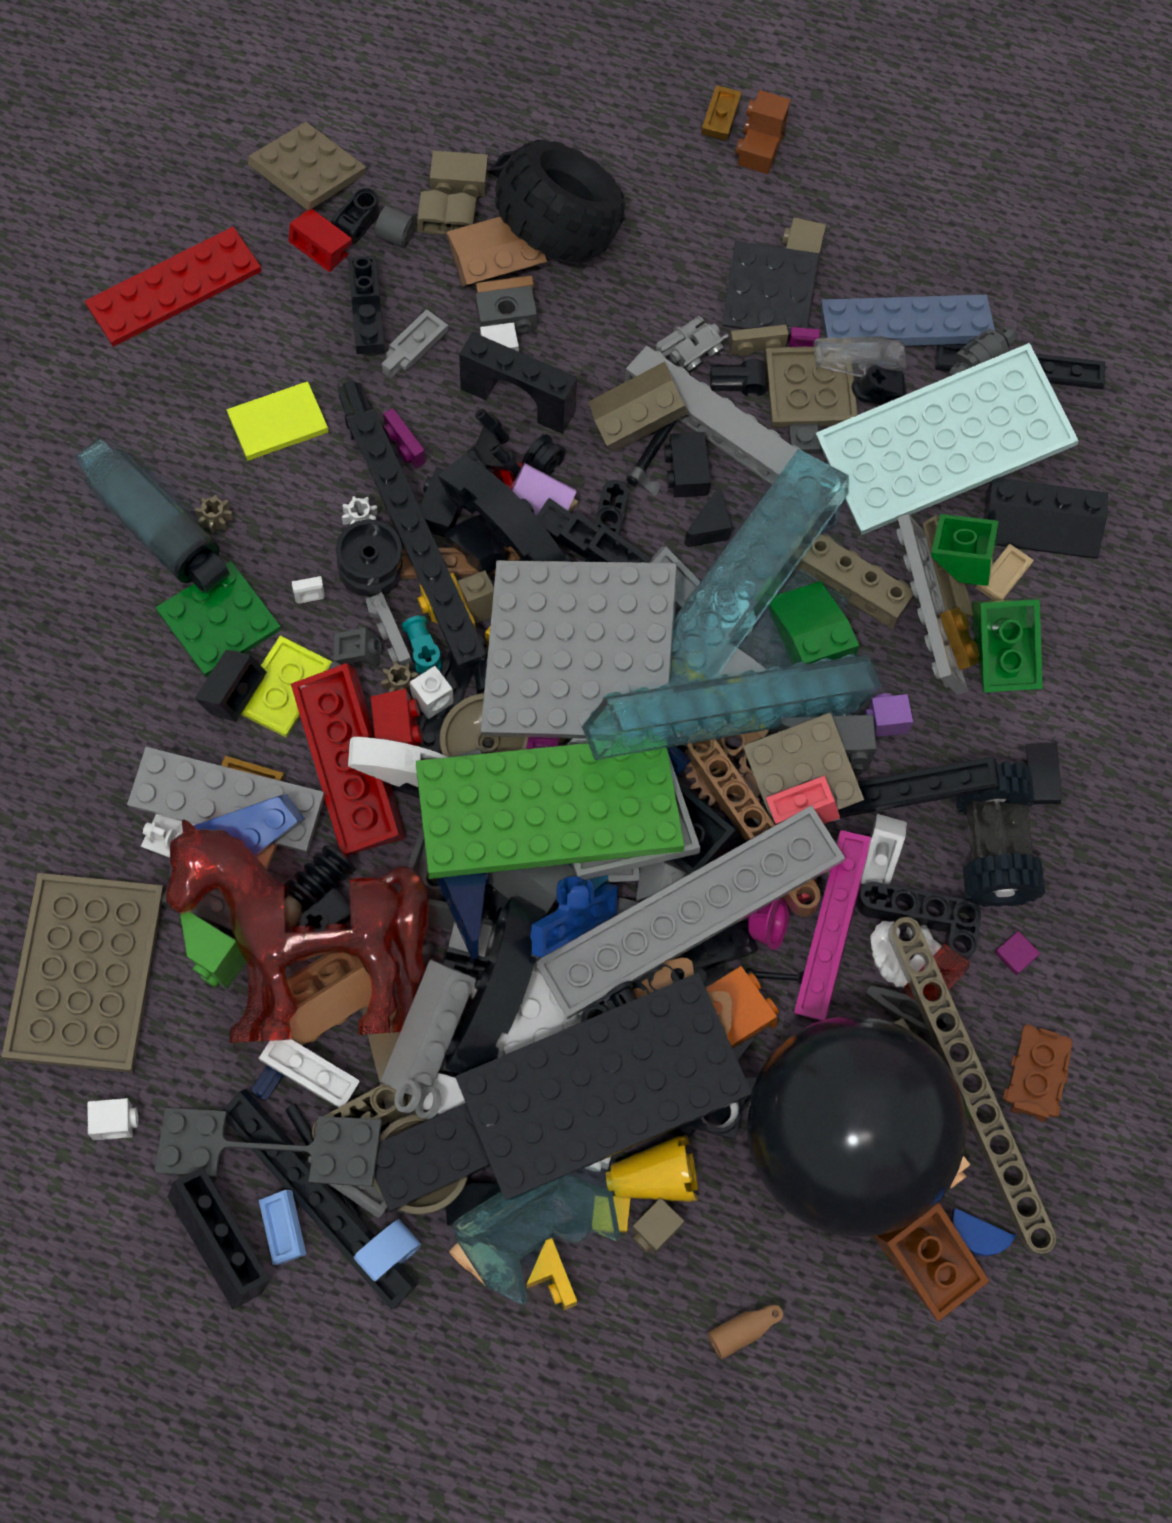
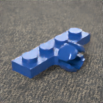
[530,876,617,958]

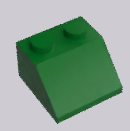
[931,514,999,586]

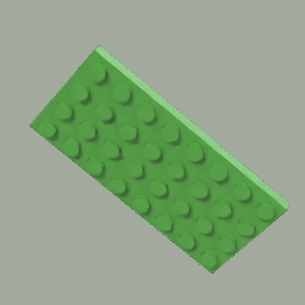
[416,737,684,879]

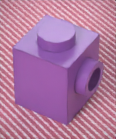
[864,693,913,737]

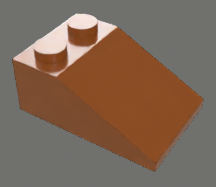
[874,1202,989,1322]

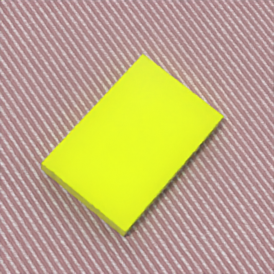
[226,381,329,461]
[241,636,332,738]

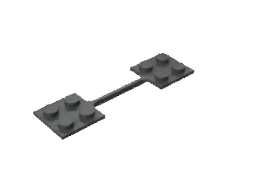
[154,1108,382,1187]

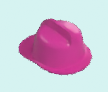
[746,897,789,950]

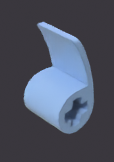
[354,1219,422,1281]

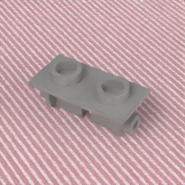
[669,323,729,372]

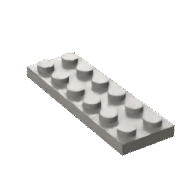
[896,513,968,695]
[127,747,325,853]

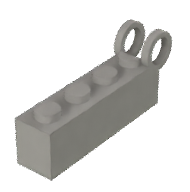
[381,960,476,1120]

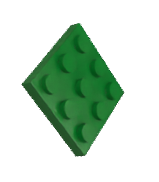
[155,561,281,678]

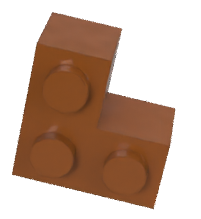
[735,90,791,174]

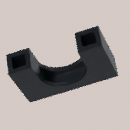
[459,332,577,434]

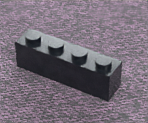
[167,1167,269,1310]

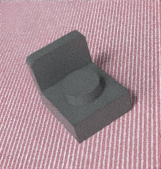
[333,628,382,666]

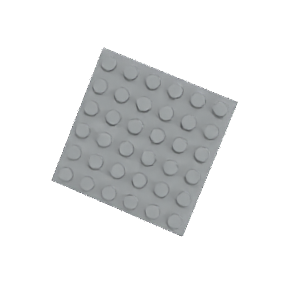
[481,561,678,741]

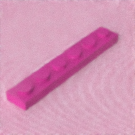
[794,830,872,1021]

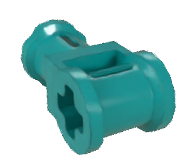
[401,615,442,675]

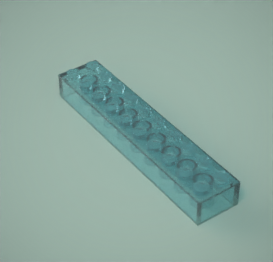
[669,449,849,718]
[582,654,882,760]

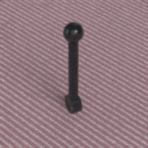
[745,968,804,984]

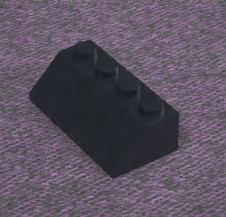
[984,478,1108,559]

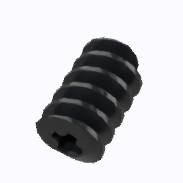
[285,845,356,911]

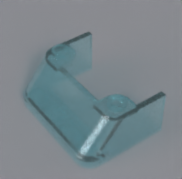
[453,1174,620,1305]

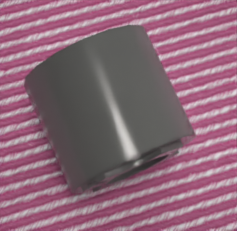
[375,205,416,248]

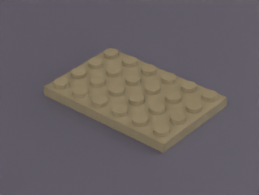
[1,873,165,1073]

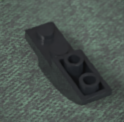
[348,256,385,354]

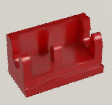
[288,209,352,273]

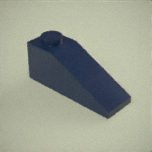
[438,873,489,959]

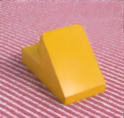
[526,1238,577,1310]

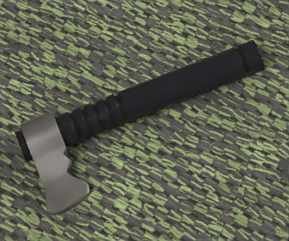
[626,420,677,496]

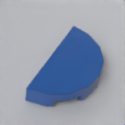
[951,1208,1016,1257]

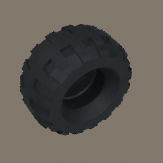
[495,139,626,263]

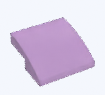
[511,463,576,516]

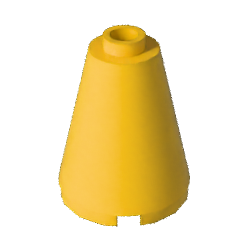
[606,1135,698,1202]

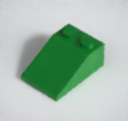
[765,581,859,678]
[972,598,1043,693]

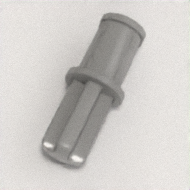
[655,316,707,357]

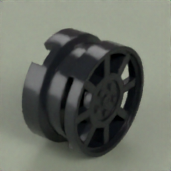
[522,434,566,476]

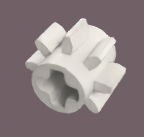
[342,496,378,525]

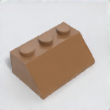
[446,217,547,287]
[268,940,382,1046]

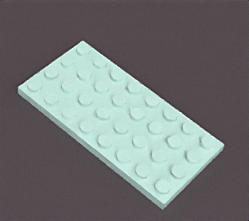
[816,343,1078,536]

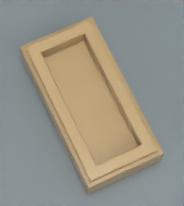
[976,544,1034,600]

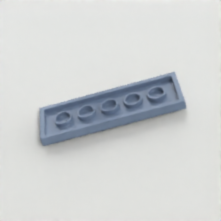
[820,295,995,347]

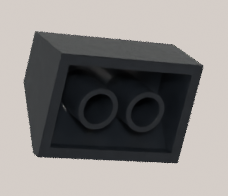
[673,782,746,874]

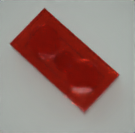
[904,944,970,1002]

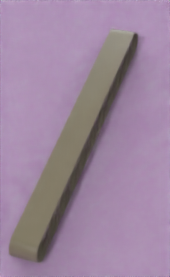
[888,917,1056,1254]

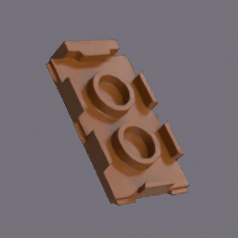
[1003,1024,1073,1123]

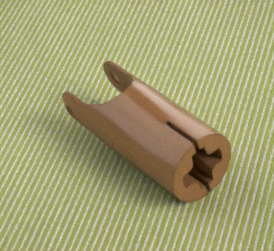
[707,1305,783,1360]

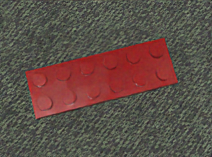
[85,227,262,347]

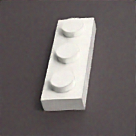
[259,1030,360,1108]

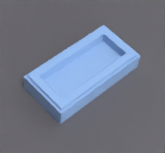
[259,1190,306,1265]

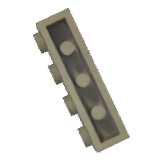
[793,531,914,630]

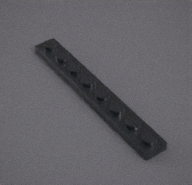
[222,1089,418,1310]

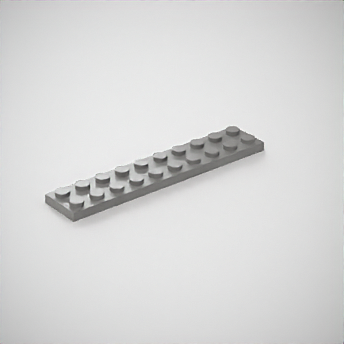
[535,805,845,1020]

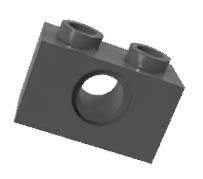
[475,286,537,333]

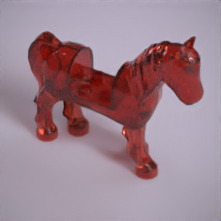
[165,819,429,1043]

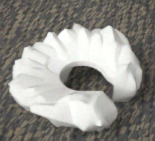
[870,921,945,988]

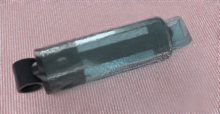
[75,438,230,593]

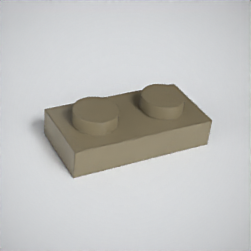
[728,325,788,356]

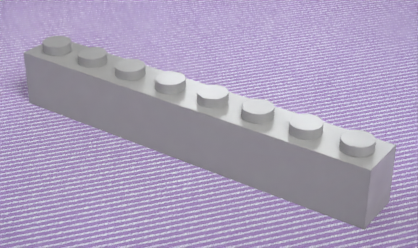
[625,346,831,509]

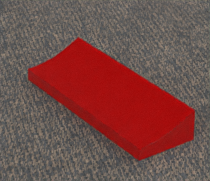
[291,663,407,856]

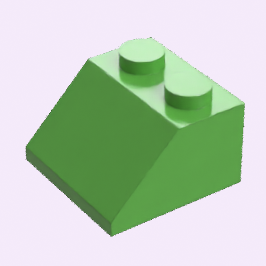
[180,909,249,989]

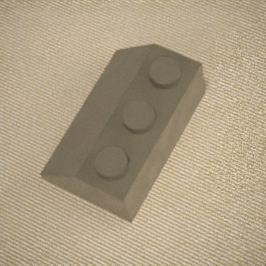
[588,361,690,452]

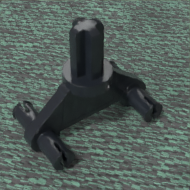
[467,409,522,479]

